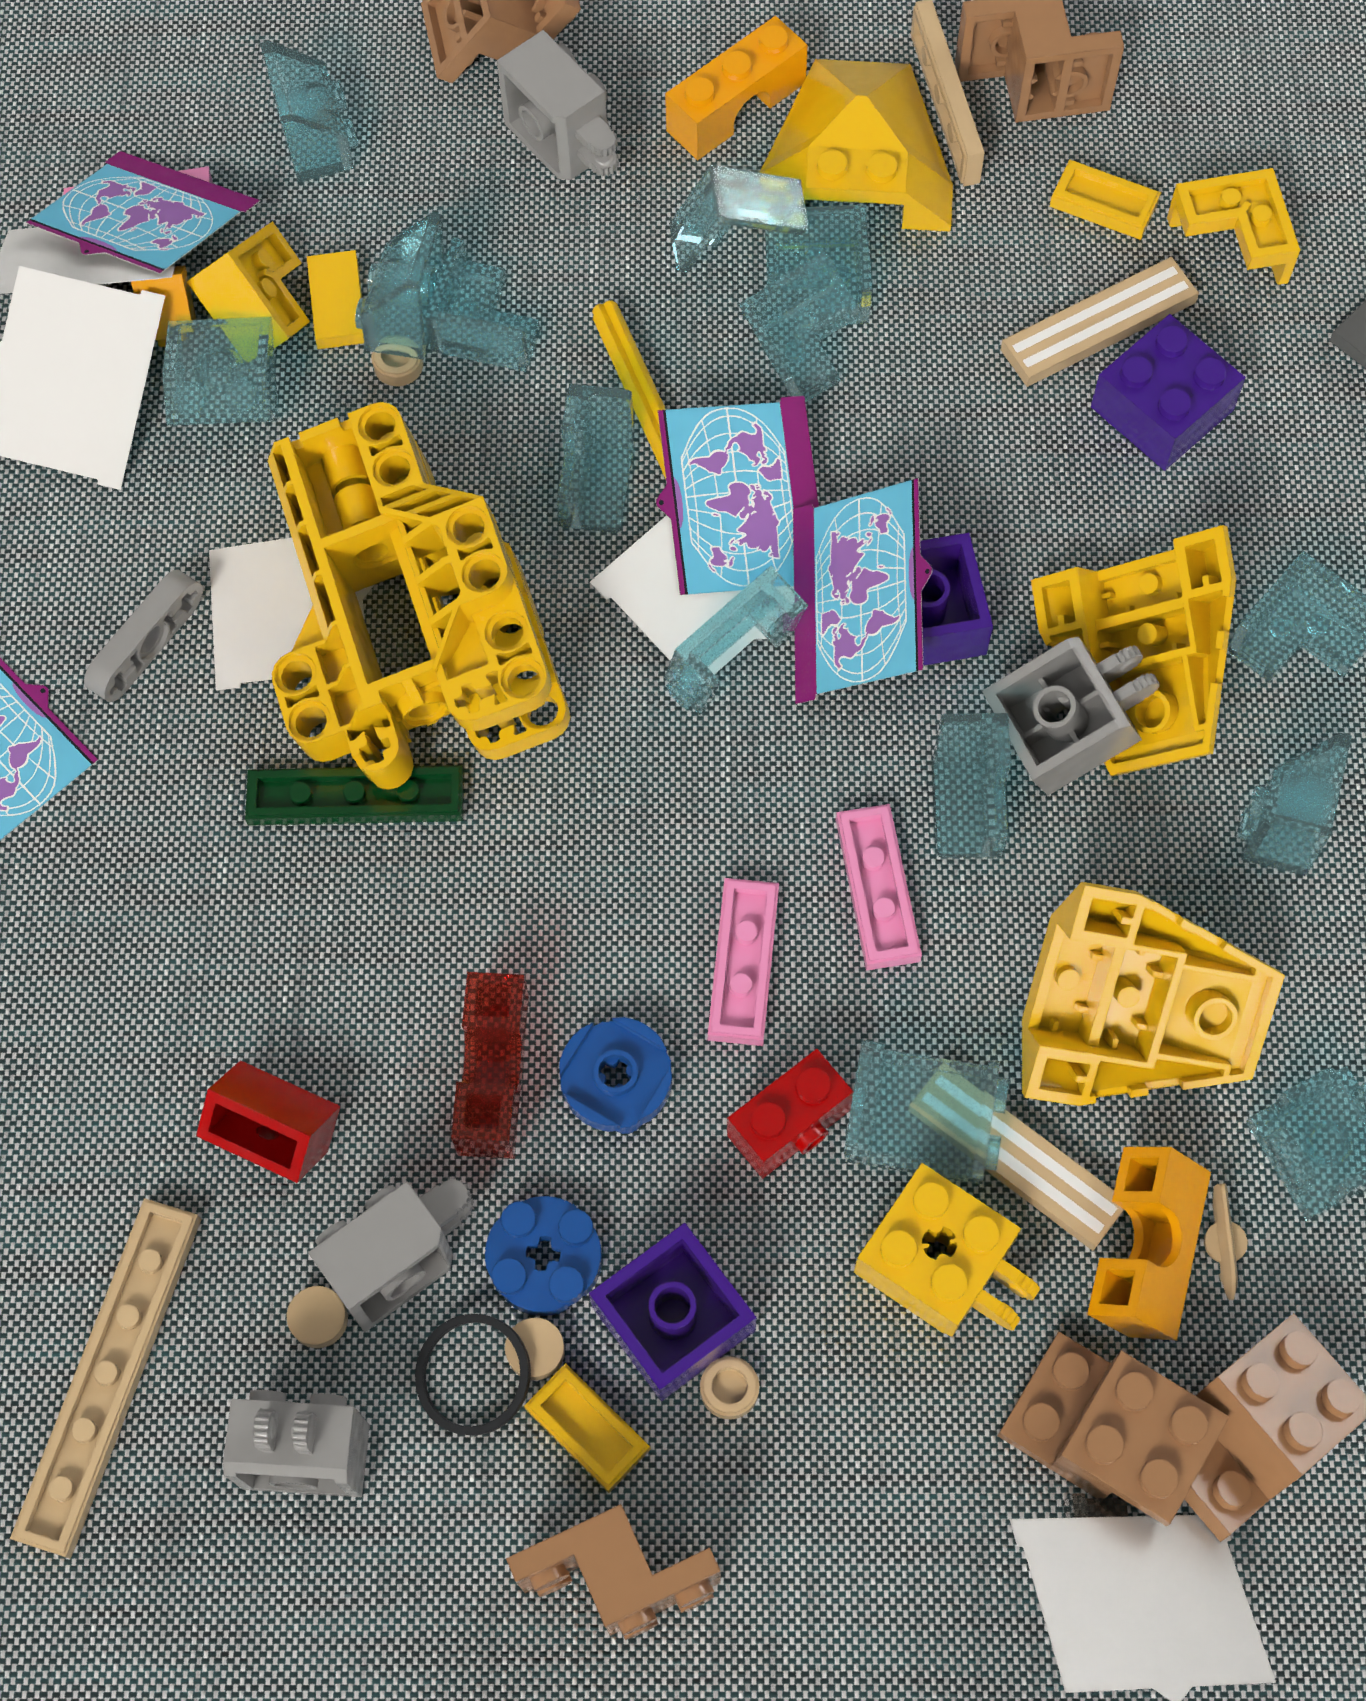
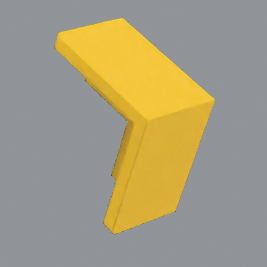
[1167,168,1300,285]
[187,221,310,365]

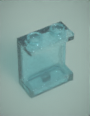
[664,566,808,715]
[844,1040,1010,1184]

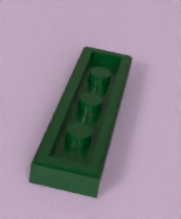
[245,765,464,825]

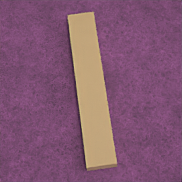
[10,1198,202,1559]

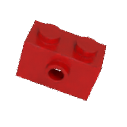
[727,1049,854,1179]
[196,1060,341,1183]

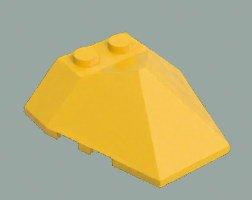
[755,59,953,232]
[1031,525,1236,776]
[1022,882,1285,1106]

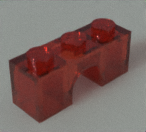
[451,972,529,1159]

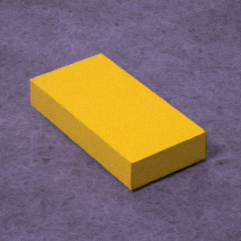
[1049,159,1161,240]
[306,250,367,349]
[524,1363,651,1493]

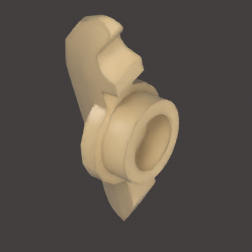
[1204,1184,1248,1300]

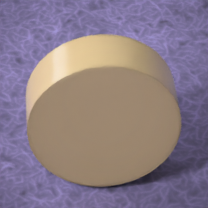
[371,335,423,386]
[287,1286,348,1348]
[505,1318,565,1380]
[700,1356,759,1420]

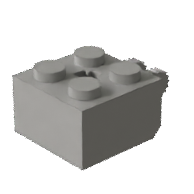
[497,30,619,180]
[982,637,1160,796]
[308,1178,474,1333]
[223,1390,370,1497]

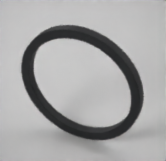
[415,1314,531,1436]

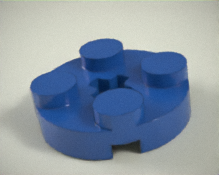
[559,1017,672,1134]
[485,1196,602,1316]

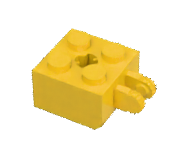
[854,1163,1040,1337]

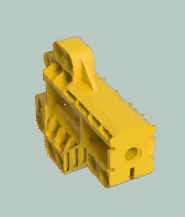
[268,402,570,790]

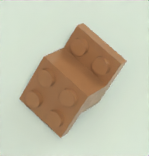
[421,0,581,83]
[954,0,1124,123]
[1184,1313,1366,1542]
[997,1331,1229,1527]
[506,1504,721,1640]

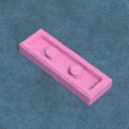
[836,804,922,971]
[708,878,779,1046]

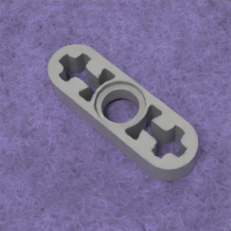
[84,570,203,702]

